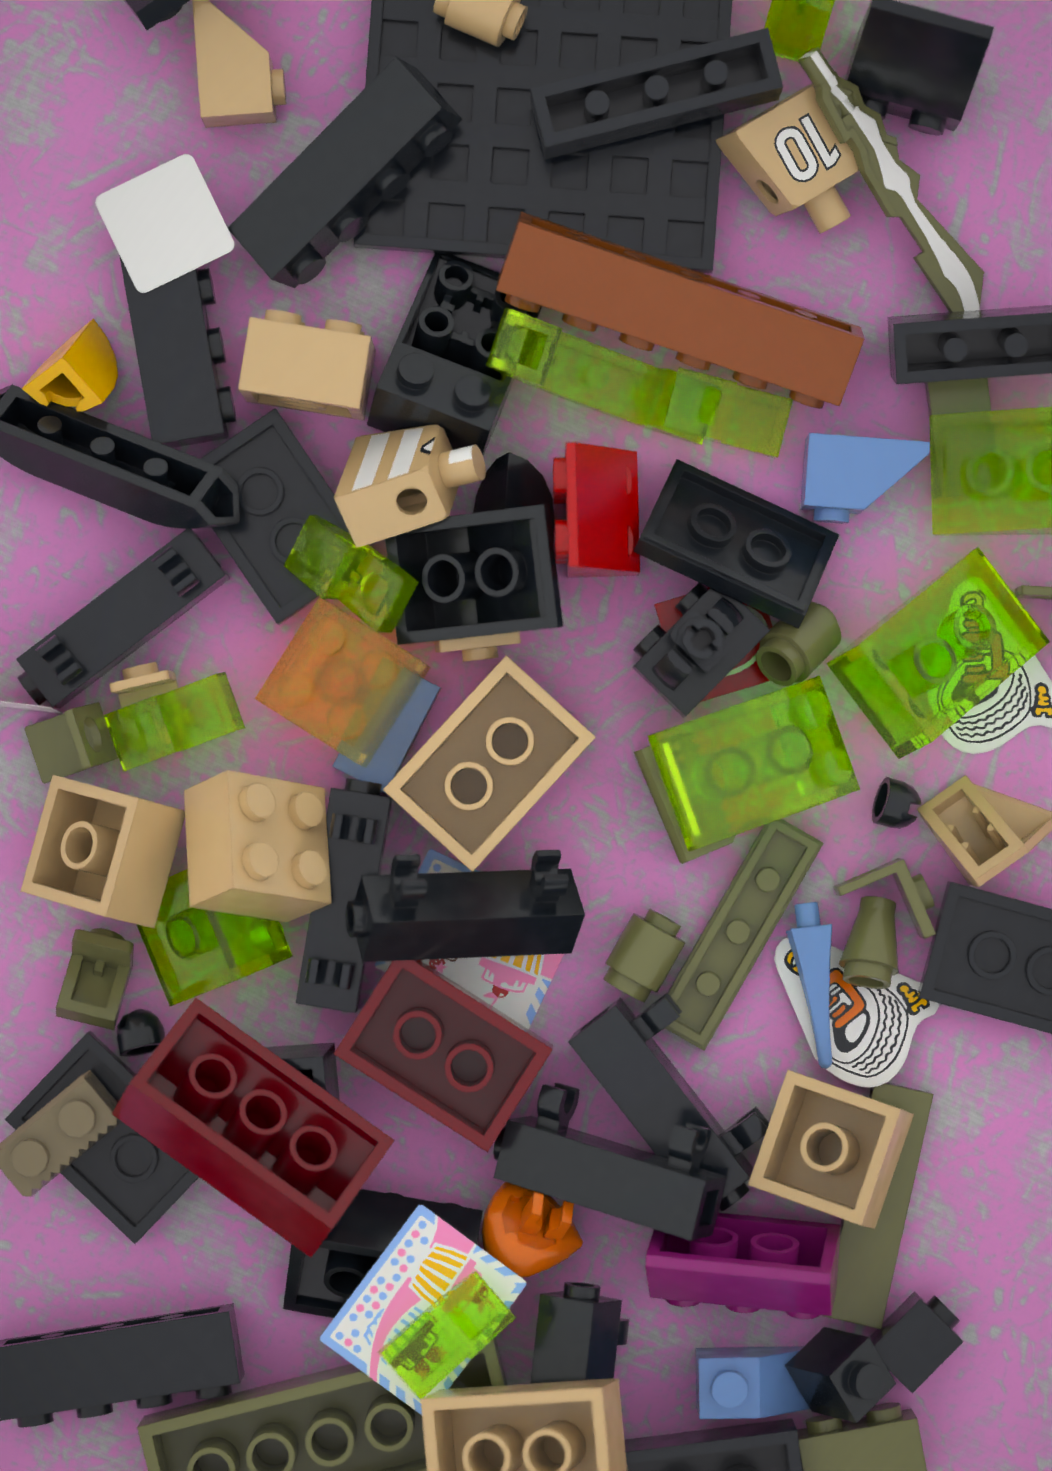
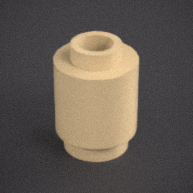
[433,0,528,47]

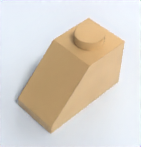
[192,0,286,128]

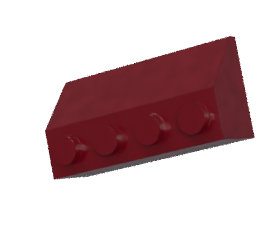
[112,998,395,1258]

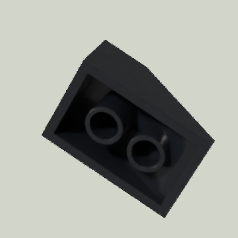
[845,0,994,136]
[385,504,563,645]

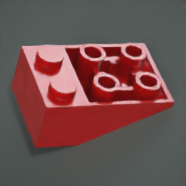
[553,442,640,578]

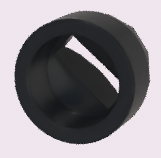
[872,777,921,829]
[116,1009,165,1057]

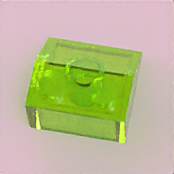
[136,869,293,1006]

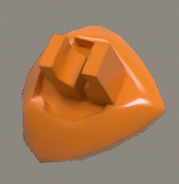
[481,1182,583,1278]

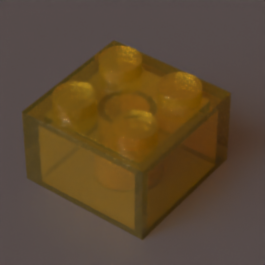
[255,596,431,768]

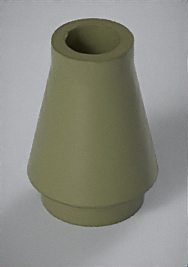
[839,896,899,989]

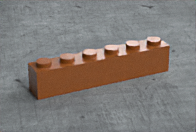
[496,212,864,409]

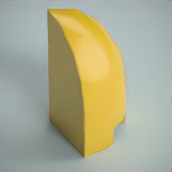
[22,318,118,411]

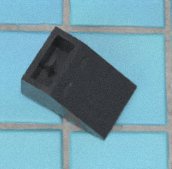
[367,254,542,456]

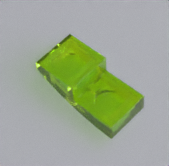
[663,367,793,459]
[283,515,418,633]
[104,672,245,772]
[377,1271,516,1400]

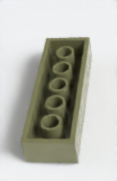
[137,1329,507,1471]

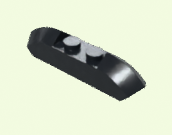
[0,384,240,529]

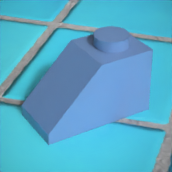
[800,433,930,523]
[695,1346,810,1419]

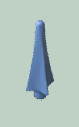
[786,902,832,1069]

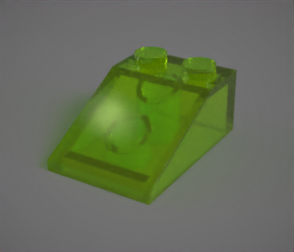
[929,407,1052,536]
[827,547,1050,759]
[648,676,860,852]

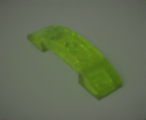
[486,308,720,445]

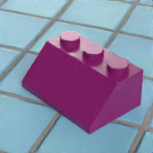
[645,1212,841,1319]

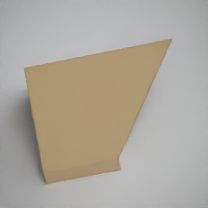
[917,775,1052,887]

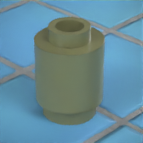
[756,601,841,686]
[603,909,686,1003]

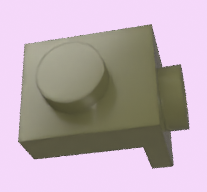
[56,928,134,1030]

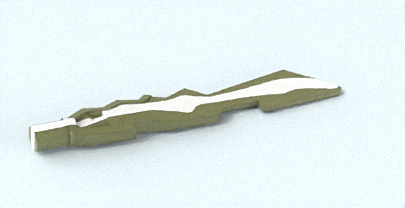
[798,47,984,312]

